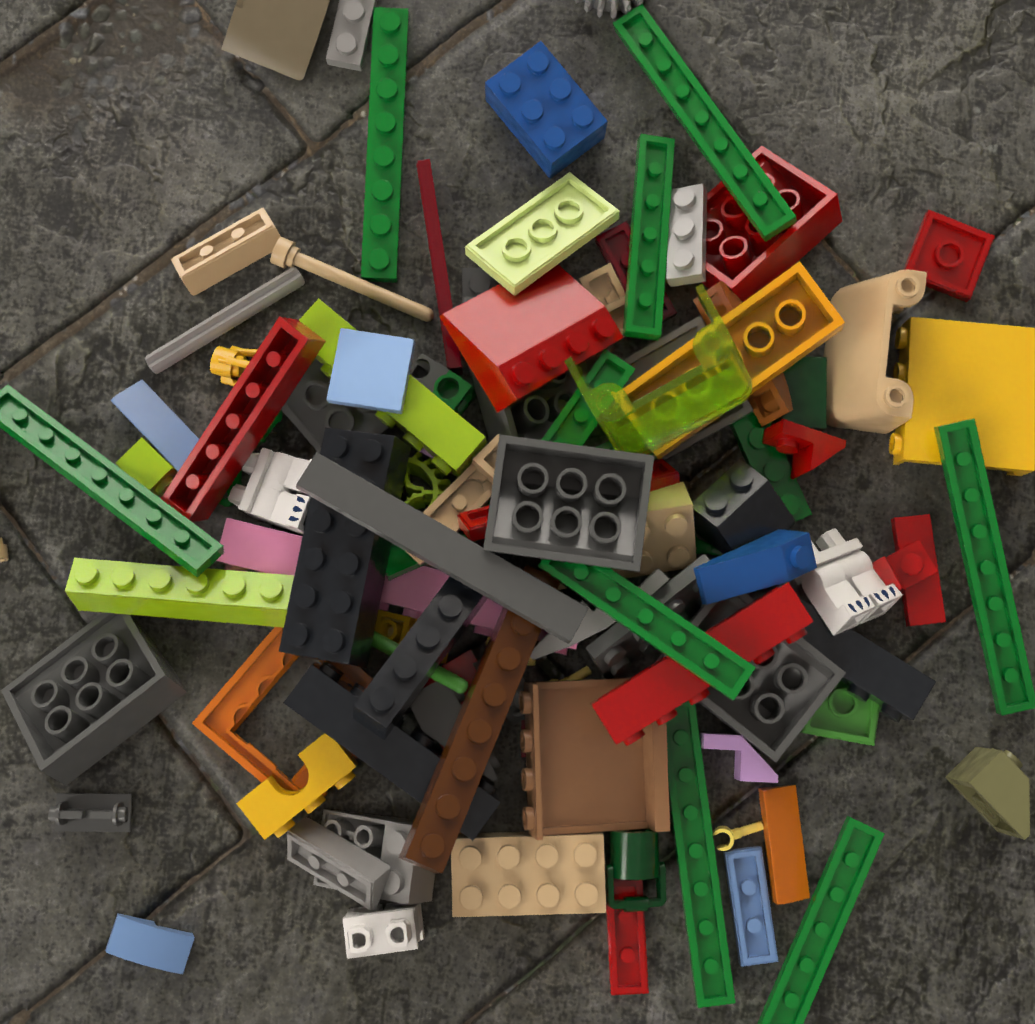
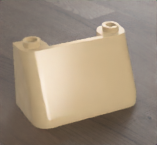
[824,270,927,434]

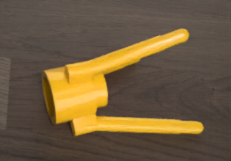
[210,345,258,387]

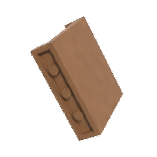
[519,678,670,841]

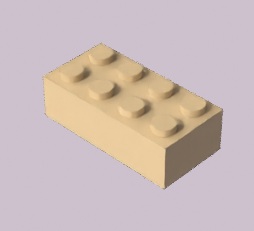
[558,482,697,590]
[451,832,606,917]

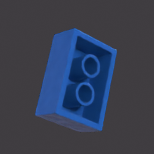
[485,41,608,179]

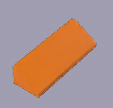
[758,784,810,905]

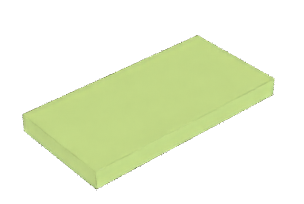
[465,172,620,296]

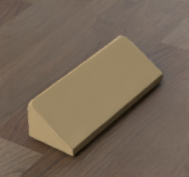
[171,207,281,296]

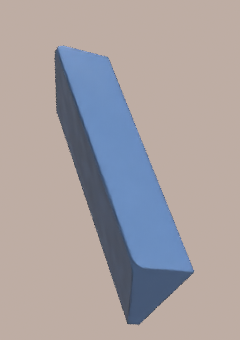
[111,380,199,471]

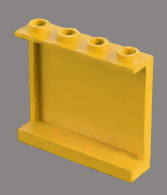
[889,317,1035,476]

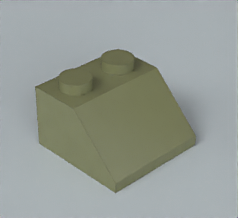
[945,747,1030,840]

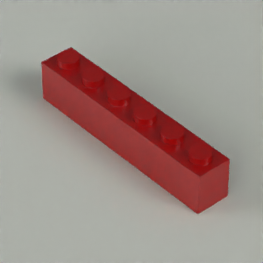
[161,316,326,522]
[590,582,814,746]

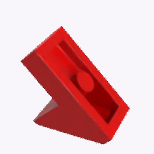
[762,419,846,479]
[872,540,938,592]

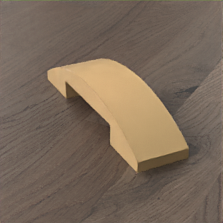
[406,434,499,566]

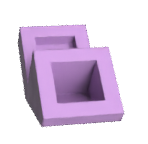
[699,732,778,783]

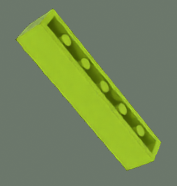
[299,298,487,477]
[65,558,294,628]

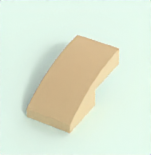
[577,263,626,337]

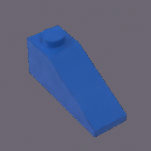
[693,529,817,605]

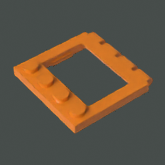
[192,627,373,813]

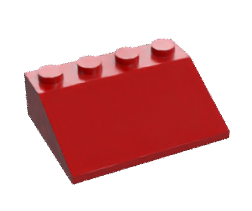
[702,145,842,302]
[439,265,624,413]

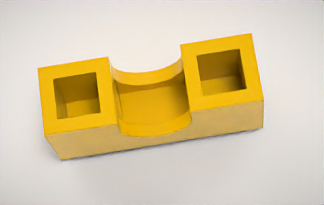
[236,733,358,840]

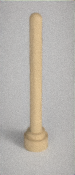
[270,237,434,322]

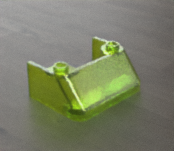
[564,284,752,455]

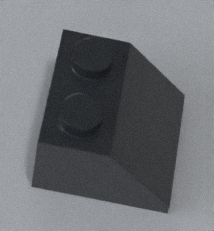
[692,459,795,554]

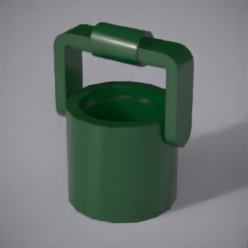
[605,829,667,912]

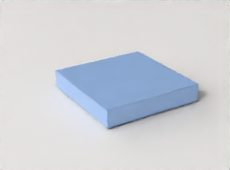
[326,328,415,414]

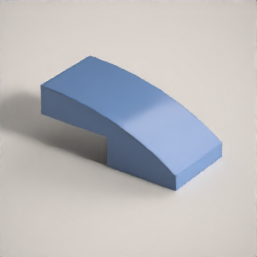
[105,913,195,975]

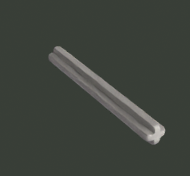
[145,267,305,374]

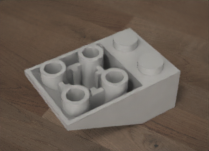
[313,809,435,905]

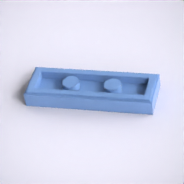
[723,846,779,967]

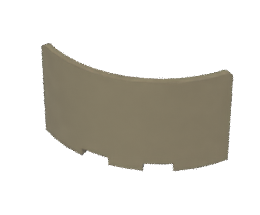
[221,0,330,81]

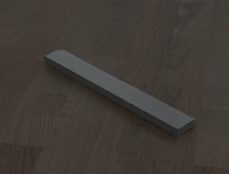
[296,452,589,644]

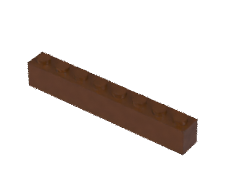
[399,565,560,874]

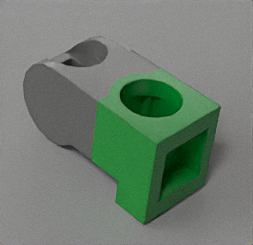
[410,354,477,416]

